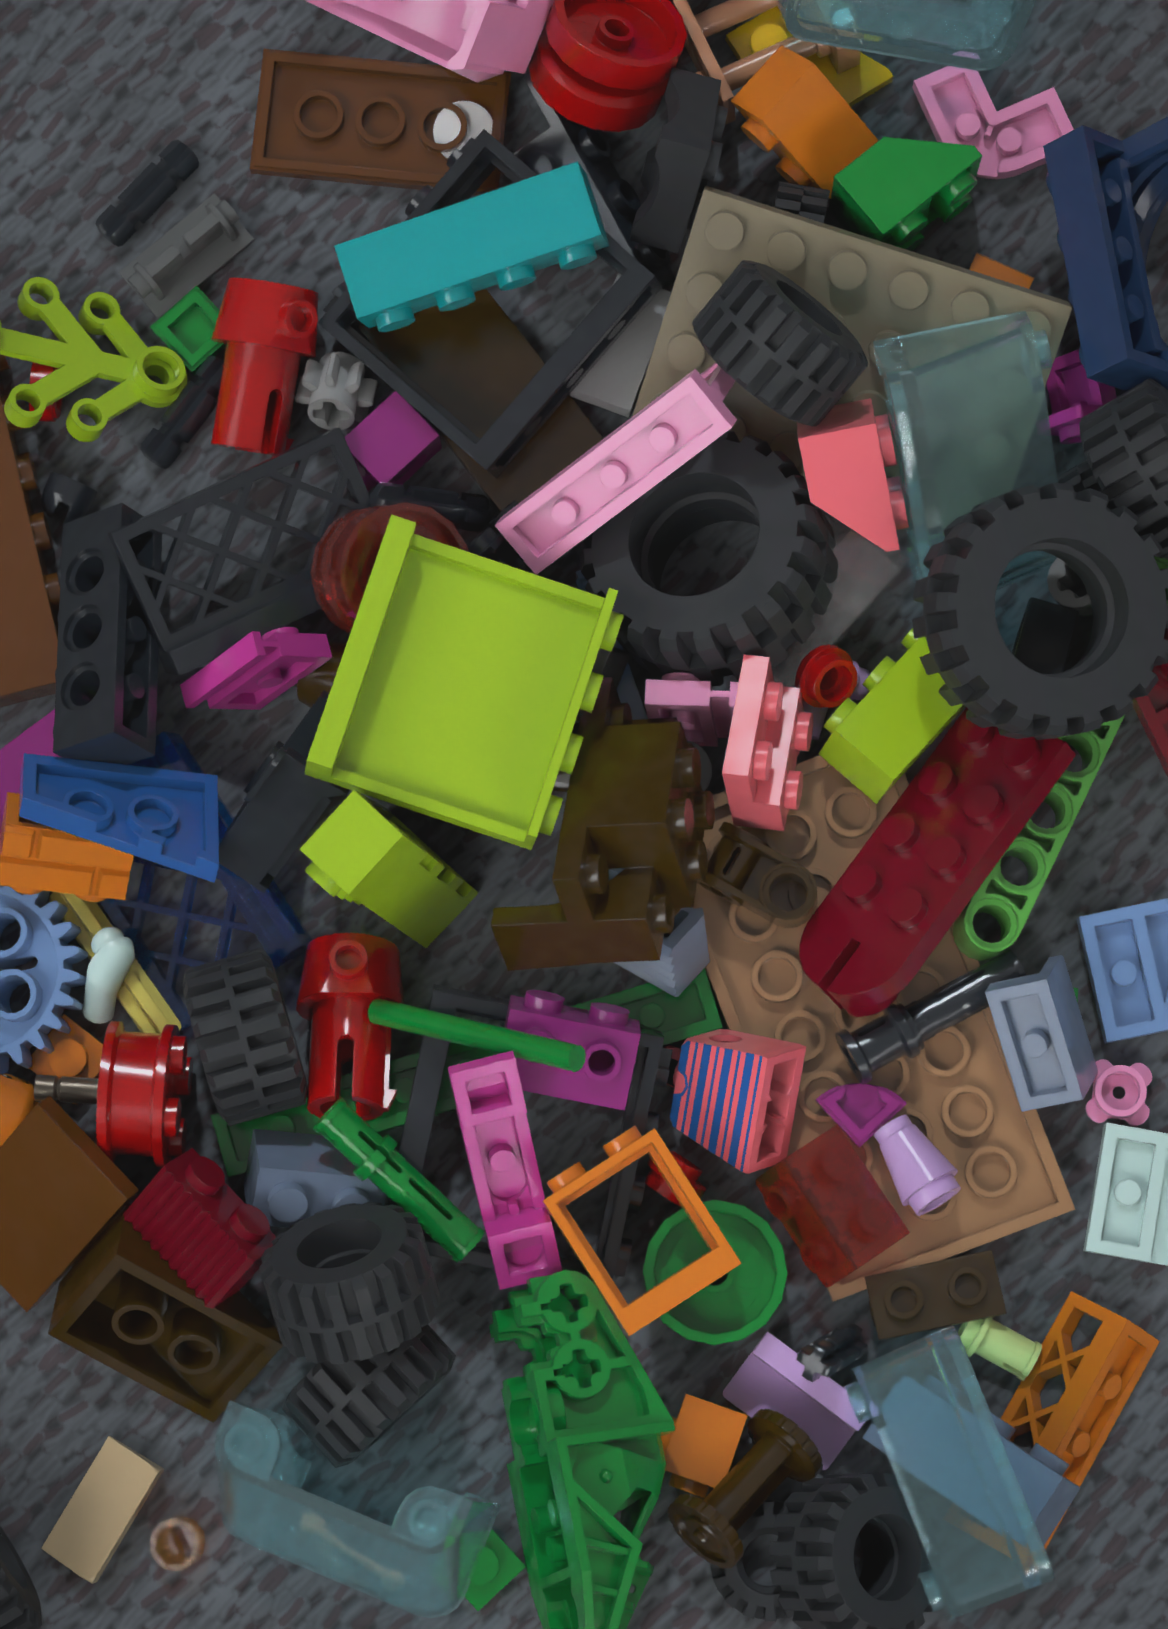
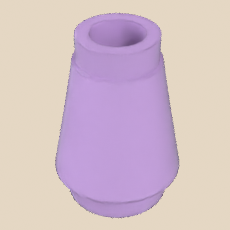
[874,1114,961,1216]

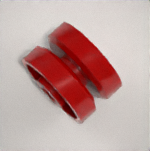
[528,0,687,132]

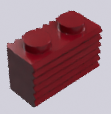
[123,1148,276,1309]

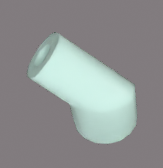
[83,927,135,1024]

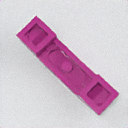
[448,1051,563,1290]

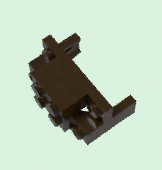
[491,677,715,971]

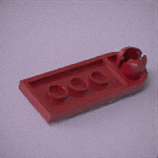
[799,707,1076,1017]

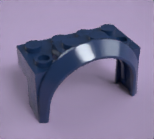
[1043,117,1168,391]

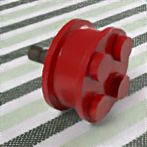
[34,1021,193,1167]

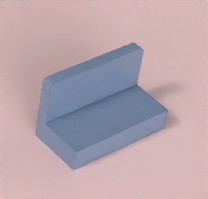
[985,955,1098,1112]

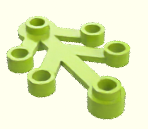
[0,277,187,442]

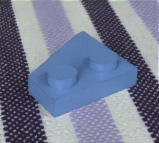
[1076,898,1168,1044]

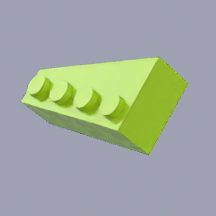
[299,790,479,948]

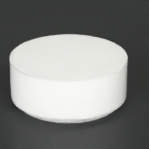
[433,101,493,158]

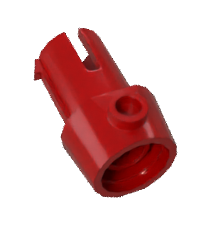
[211,277,318,456]
[296,933,404,1121]

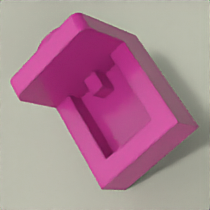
[1033,349,1117,444]

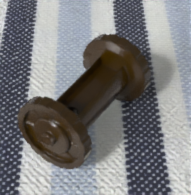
[668,1409,823,1569]

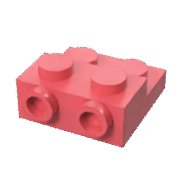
[722,654,813,831]

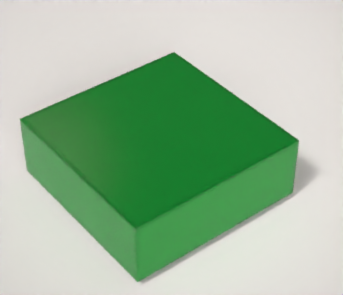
[150,285,227,376]

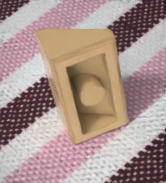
[41,1436,164,1584]

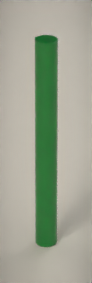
[368,998,586,1072]

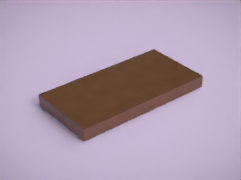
[250,49,511,196]

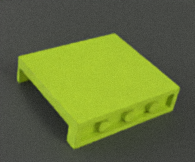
[305,514,624,850]

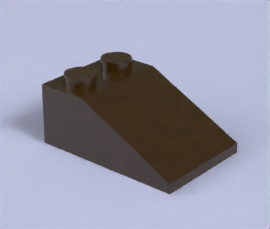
[48,1204,283,1423]

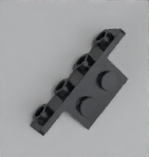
[514,70,675,288]

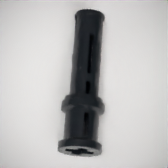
[835,949,1027,1085]

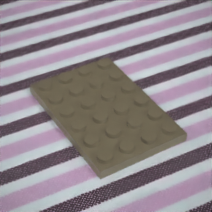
[632,185,1073,531]

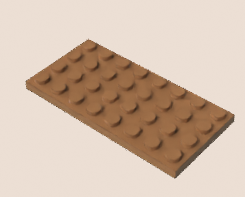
[693,755,1075,1302]

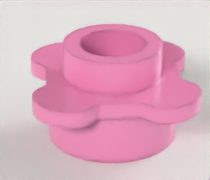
[1085,1059,1152,1126]

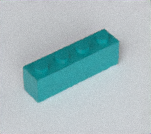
[334,161,610,332]

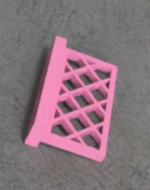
[495,363,737,575]

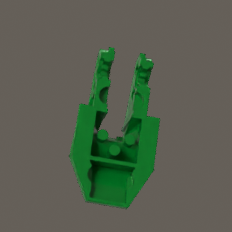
[489,1270,675,1629]

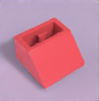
[797,398,909,552]

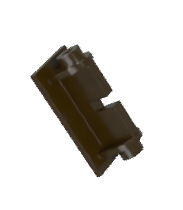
[865,1250,1007,1341]

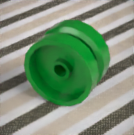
[643,1200,788,1345]

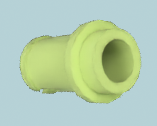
[954,1317,1042,1381]

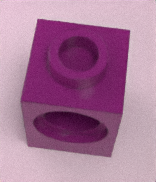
[344,391,442,492]

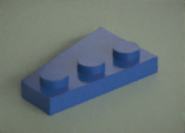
[19,753,219,883]

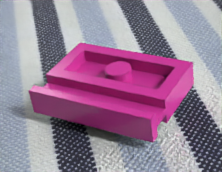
[180,627,333,710]

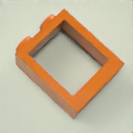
[542,1125,742,1336]

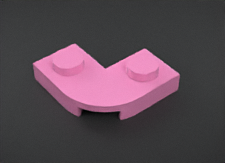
[912,56,1074,179]

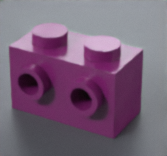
[504,990,641,1111]

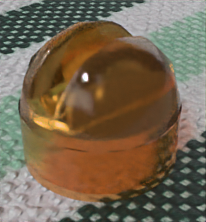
[149,1516,206,1571]

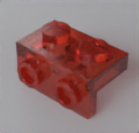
[755,1125,910,1288]

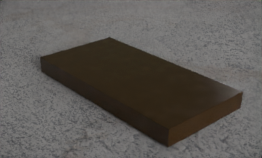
[357,288,604,512]

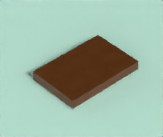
[0,1096,139,1312]

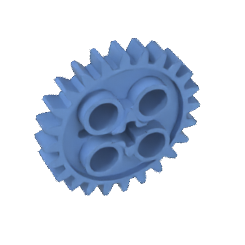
[0,885,88,1074]

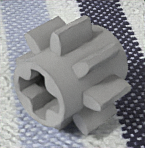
[295,352,378,430]

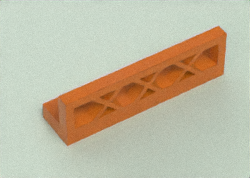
[946,1291,1160,1569]

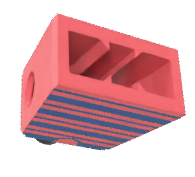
[664,1029,806,1174]

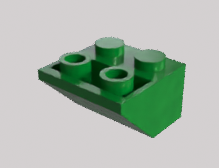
[829,137,982,251]

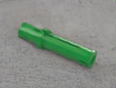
[313,1097,485,1263]

